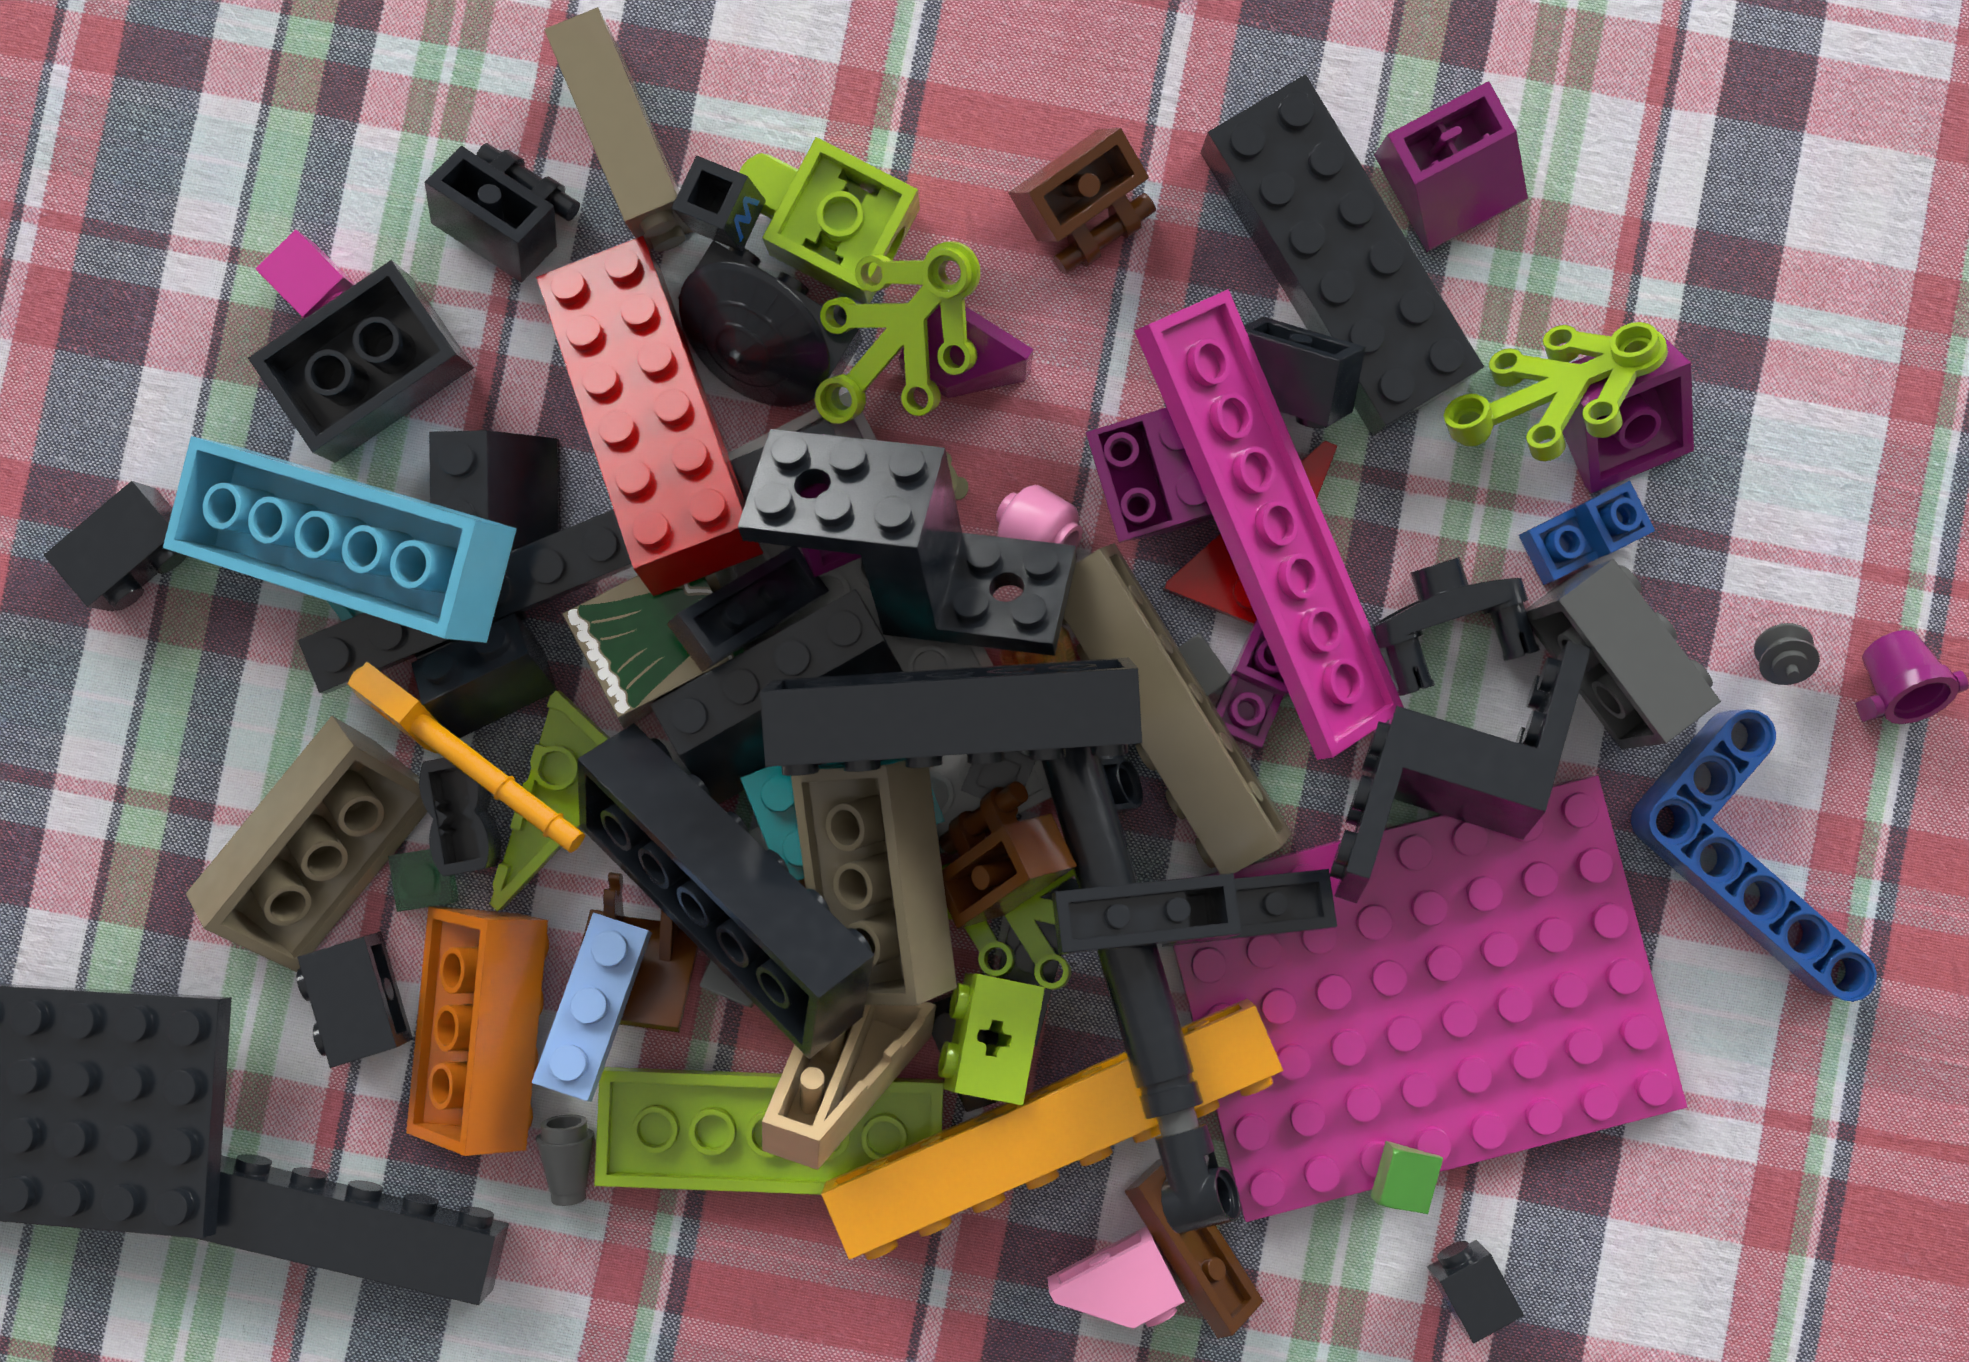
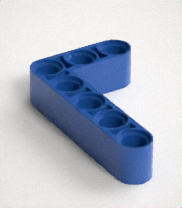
[1631,709,1877,1002]

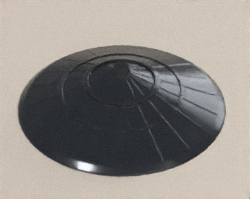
[679,262,830,407]

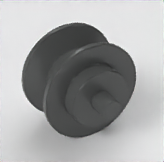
[1754,623,1820,685]

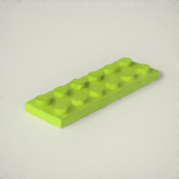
[594,1067,944,1195]

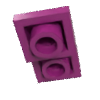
[1215,620,1288,750]

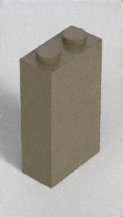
[544,7,693,252]

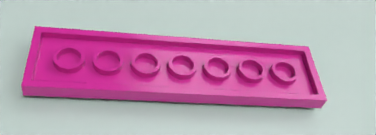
[1134,289,1404,760]

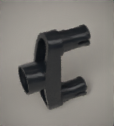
[1372,557,1540,696]

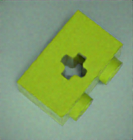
[938,973,1045,1106]

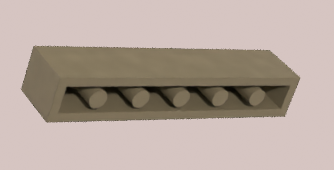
[1062,543,1292,874]

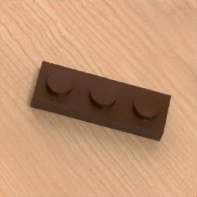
[1124,1159,1264,1339]

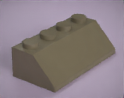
[186,716,427,972]
[791,758,957,1006]

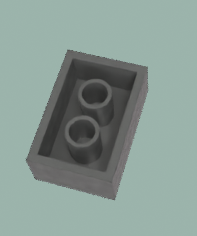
[1526,559,1721,749]

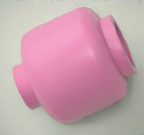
[996,484,1083,549]

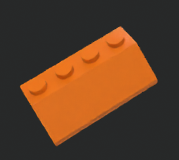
[406,906,549,1156]

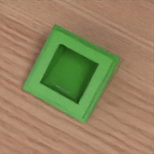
[1371,1141,1443,1214]

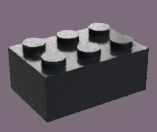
[248,260,474,463]

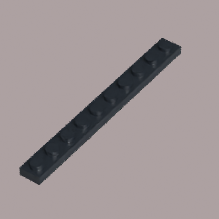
[298,421,836,694]

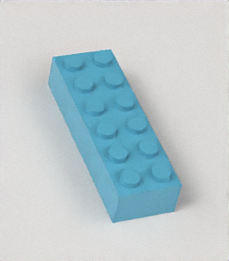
[163,436,517,643]

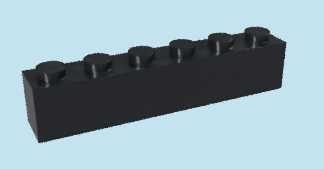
[195,1154,509,1306]

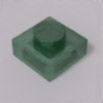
[388,849,459,912]

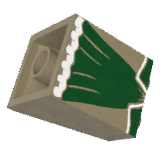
[563,573,744,729]

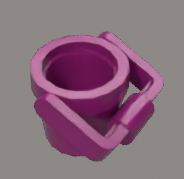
[1855,630,1969,724]

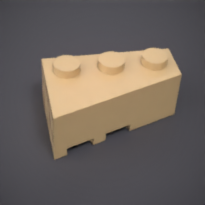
[762,1002,936,1170]

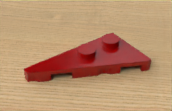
[1163,441,1338,626]

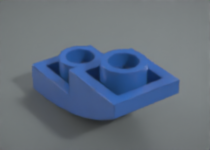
[1518,481,1655,585]

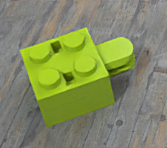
[739,137,920,304]

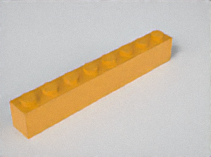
[821,998,1284,1260]

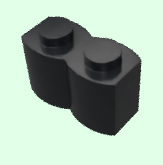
[419,758,501,877]

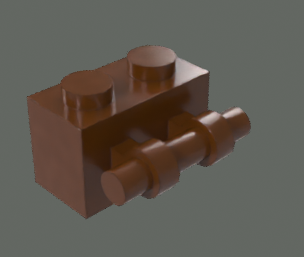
[1008,128,1156,275]
[939,781,1077,929]

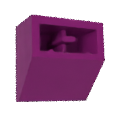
[1374,81,1528,252]
[1086,407,1214,543]

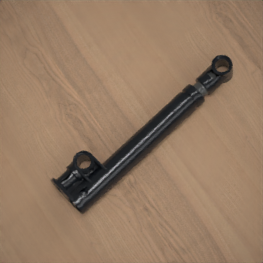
[1041,747,1241,1233]

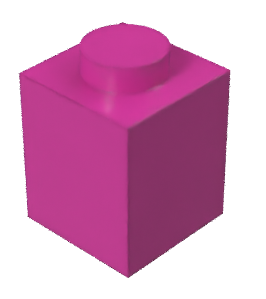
[255,229,355,319]

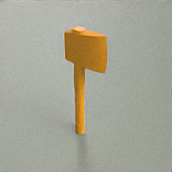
[347,662,585,853]

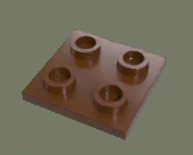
[580,872,699,1033]

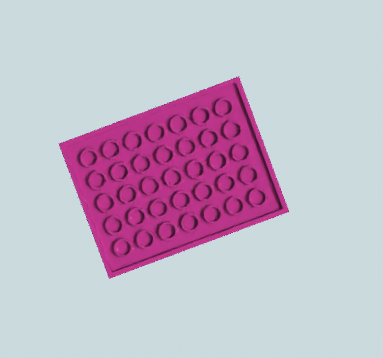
[1173,775,1688,1222]

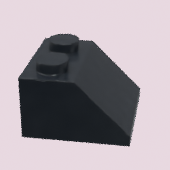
[429,430,561,551]

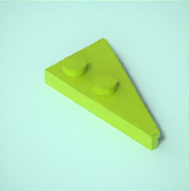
[489,691,610,911]

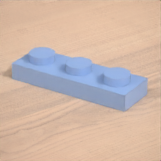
[532,913,652,1102]

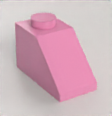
[1047,1226,1185,1329]

